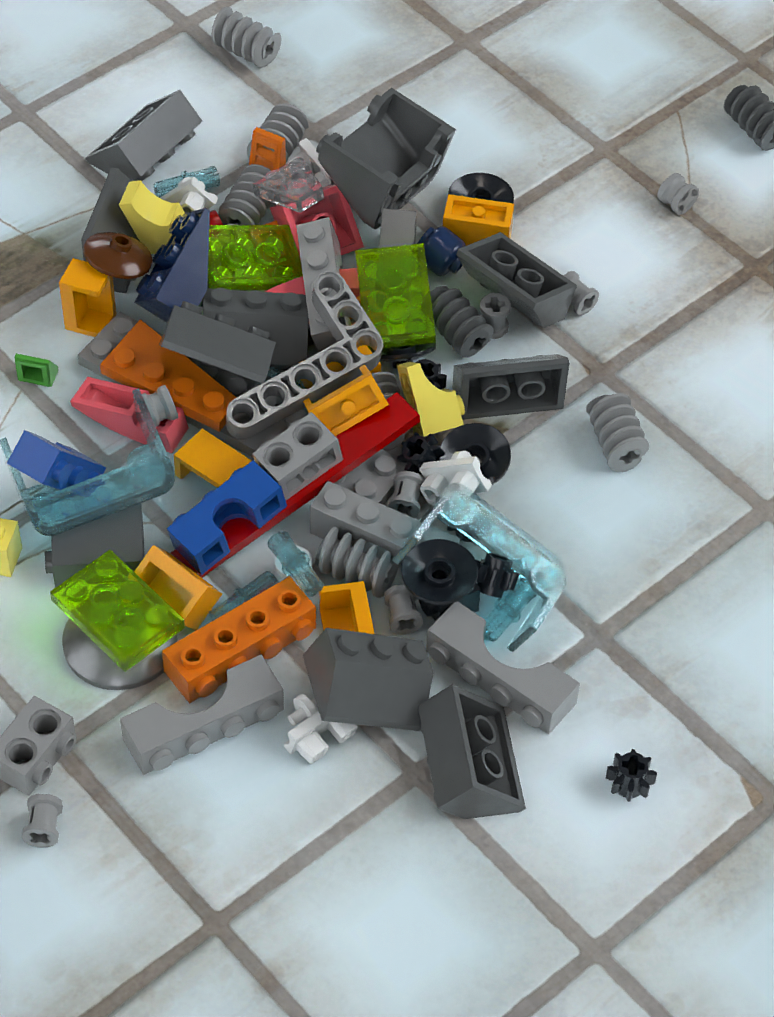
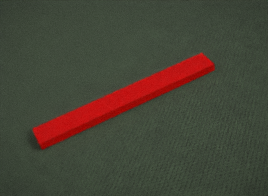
[171,392,420,578]

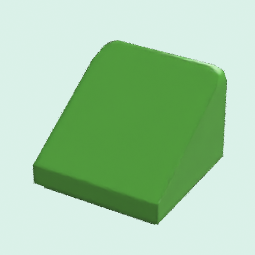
[14,353,59,387]

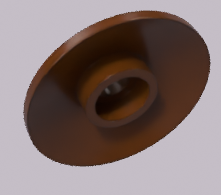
[83,232,153,279]

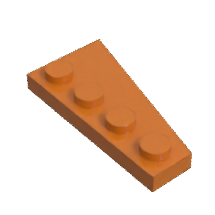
[100,319,237,432]

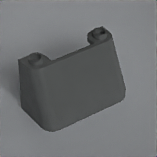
[316,88,456,230]

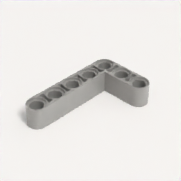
[226,271,383,439]

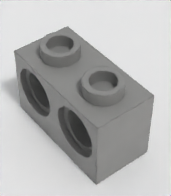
[252,412,343,500]
[0,696,77,796]

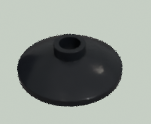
[448,173,514,203]
[368,337,436,369]
[439,423,511,485]
[401,539,478,605]

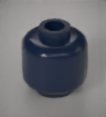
[415,226,466,277]

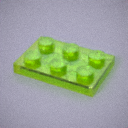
[208,225,303,291]
[355,243,436,349]
[50,550,185,672]

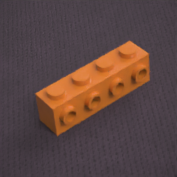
[162,576,316,704]

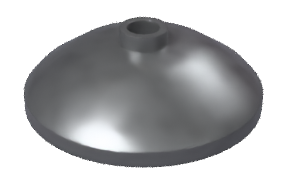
[62,590,178,690]

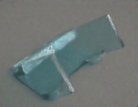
[0,388,175,536]
[392,483,566,652]

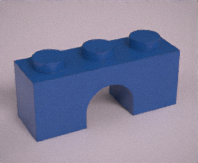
[7,430,107,499]
[167,460,287,575]

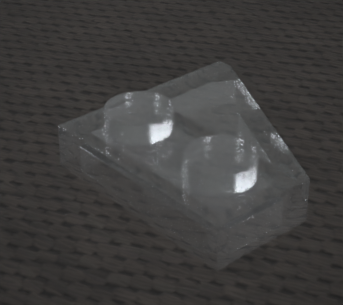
[253,157,324,213]

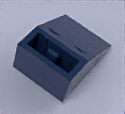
[134,208,210,323]

